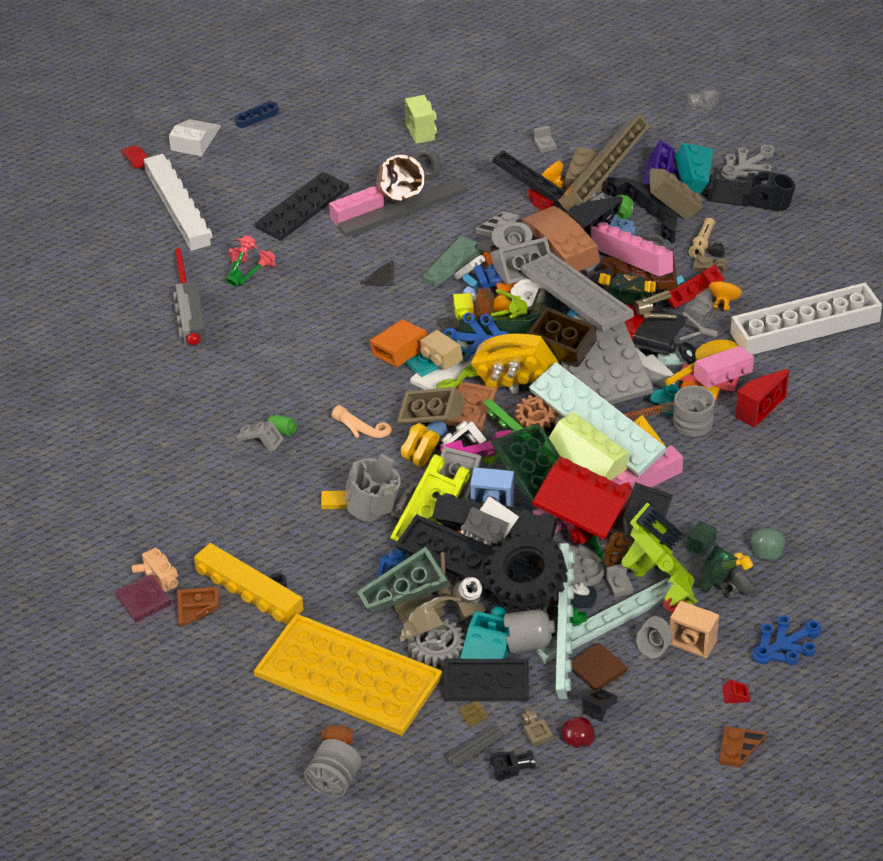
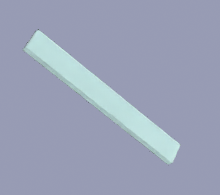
[533,578,673,664]

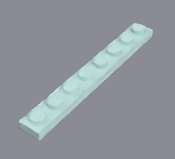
[556,543,575,699]

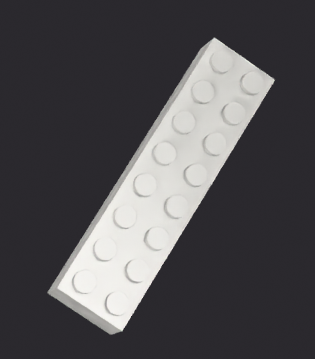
[730,282,882,355]

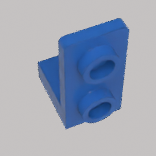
[377,548,411,578]

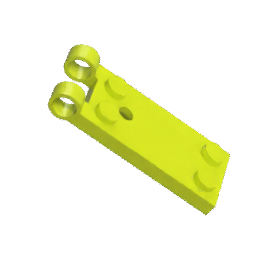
[390,454,471,542]

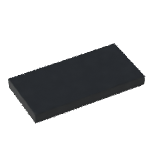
[444,659,529,701]

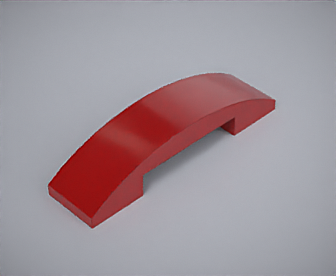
[667,265,725,309]

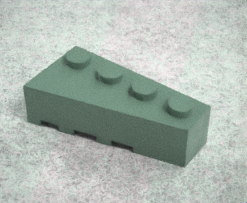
[357,547,452,613]

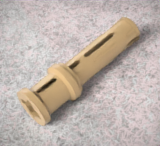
[689,218,715,258]

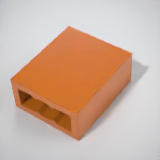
[369,319,428,367]

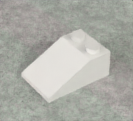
[169,119,221,156]

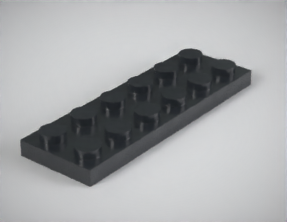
[255,172,349,241]

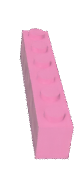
[591,223,673,276]

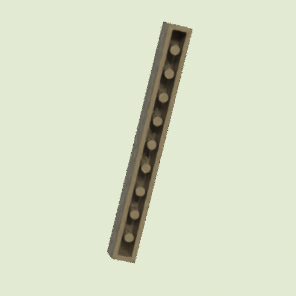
[558,113,650,214]

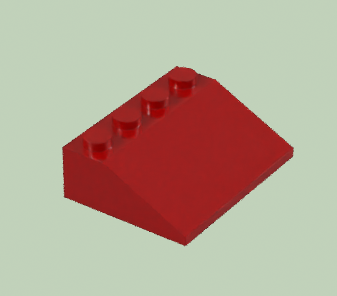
[532,456,632,540]

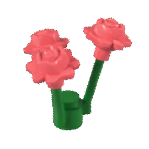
[225,235,276,287]

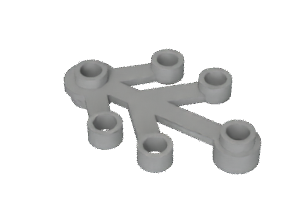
[721,145,774,180]

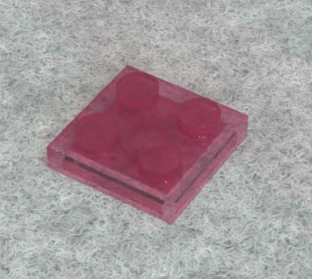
[115,575,171,623]

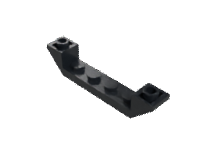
[605,177,678,244]

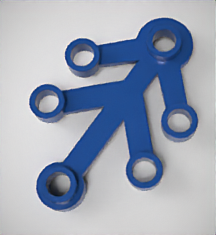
[443,312,509,361]
[752,615,821,665]

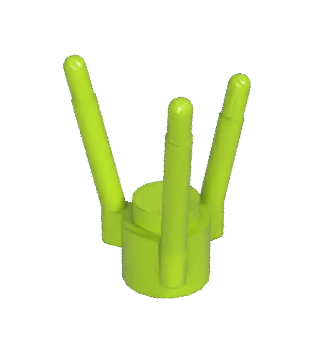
[491,289,528,319]

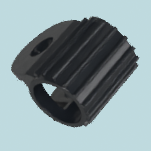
[749,171,796,212]

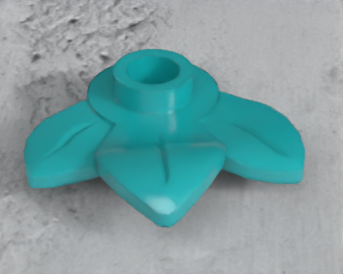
[650,384,679,415]

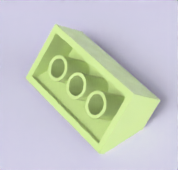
[545,412,629,480]

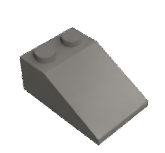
[433,447,481,499]

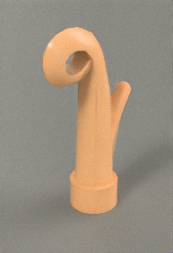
[332,405,392,438]

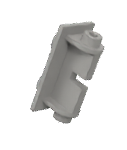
[391,482,418,518]

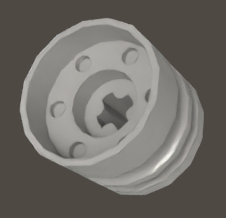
[673,385,715,437]
[304,739,362,798]

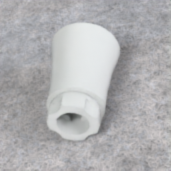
[453,577,482,603]

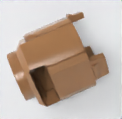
[376,155,424,203]

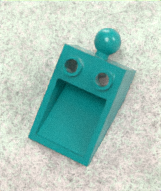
[460,607,510,659]

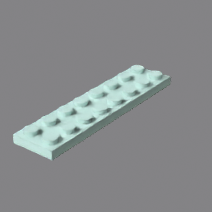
[529,362,667,477]

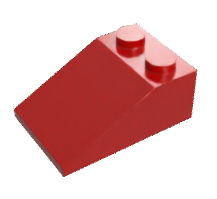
[735,369,790,428]

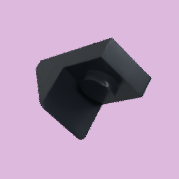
[582,688,618,722]

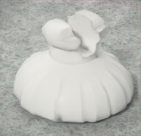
[511,279,545,310]

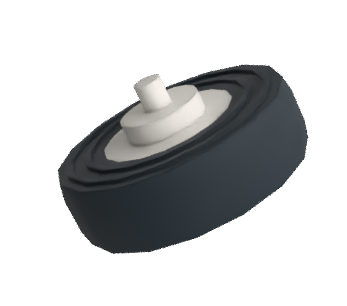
[570,582,597,608]

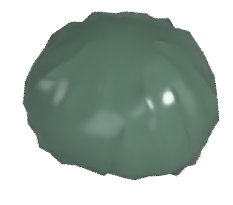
[750,528,785,560]

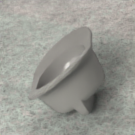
[491,222,532,249]
[636,616,672,659]

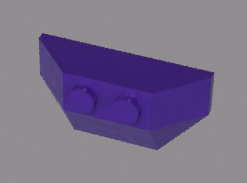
[642,140,680,189]

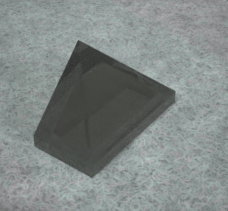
[360,260,394,287]

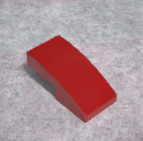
[121,144,148,169]

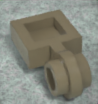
[693,255,728,273]
[520,709,553,747]

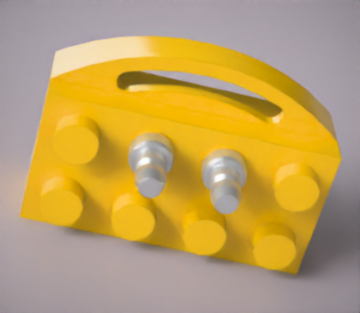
[471,334,559,388]

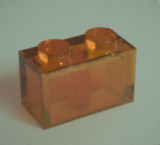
[474,287,494,316]

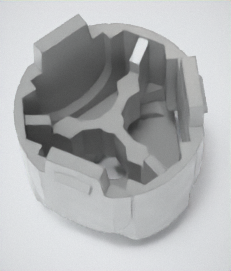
[345,454,401,521]

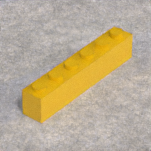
[194,543,303,625]

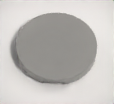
[558,543,605,586]

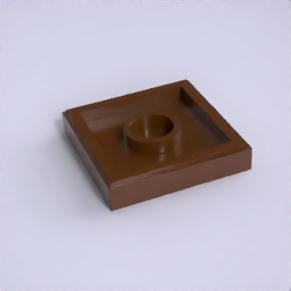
[571,643,628,690]

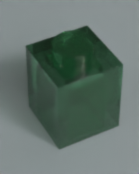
[686,521,717,556]

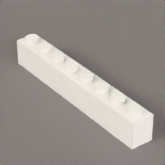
[144,154,212,251]

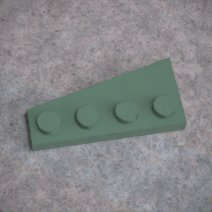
[422,236,484,287]

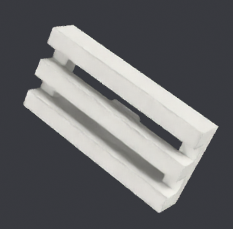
[454,255,485,280]

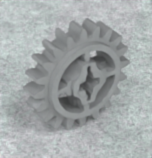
[408,617,465,668]

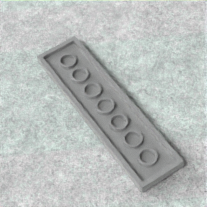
[521,252,634,331]

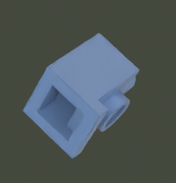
[610,215,637,236]

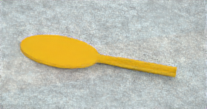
[664,340,738,386]

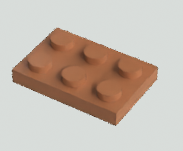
[445,382,497,432]

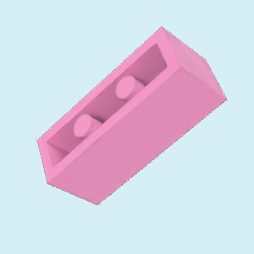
[329,186,384,227]
[693,346,754,388]

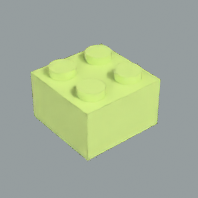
[405,95,437,144]

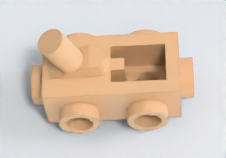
[132,548,178,593]

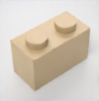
[420,330,463,370]

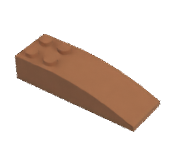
[522,206,600,272]

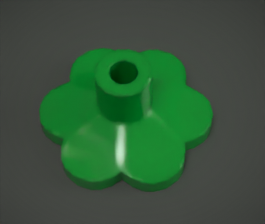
[570,607,588,627]

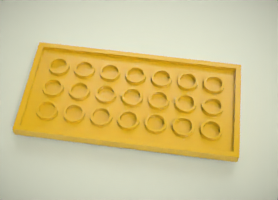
[254,614,443,736]

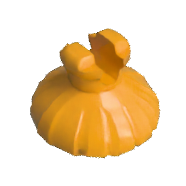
[541,160,565,189]
[708,281,742,311]

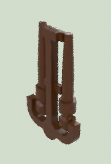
[603,532,639,567]

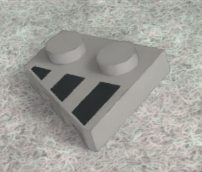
[476,212,519,237]

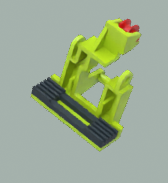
[622,503,698,614]

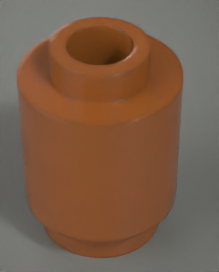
[322,725,353,746]

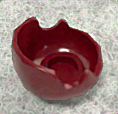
[561,716,596,748]

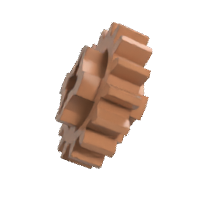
[515,395,557,433]

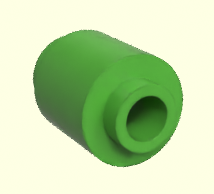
[268,414,297,437]

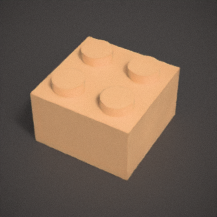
[670,601,719,658]

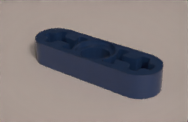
[235,102,278,128]

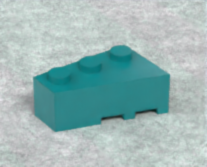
[674,142,713,195]

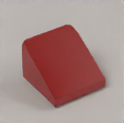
[722,679,750,704]

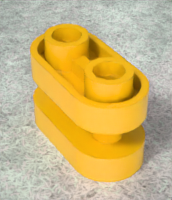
[401,423,440,468]

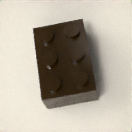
[527,307,597,367]

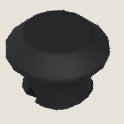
[709,243,725,257]

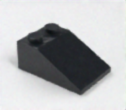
[568,196,623,235]

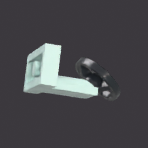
[657,342,697,365]

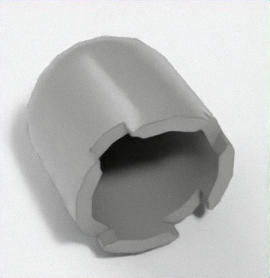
[504,609,556,654]

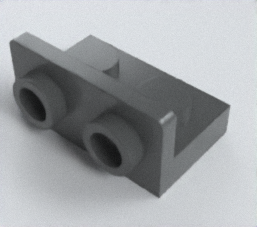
[461,507,510,547]

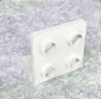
[439,421,486,447]

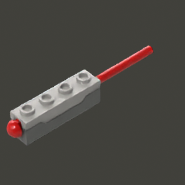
[173,248,206,346]

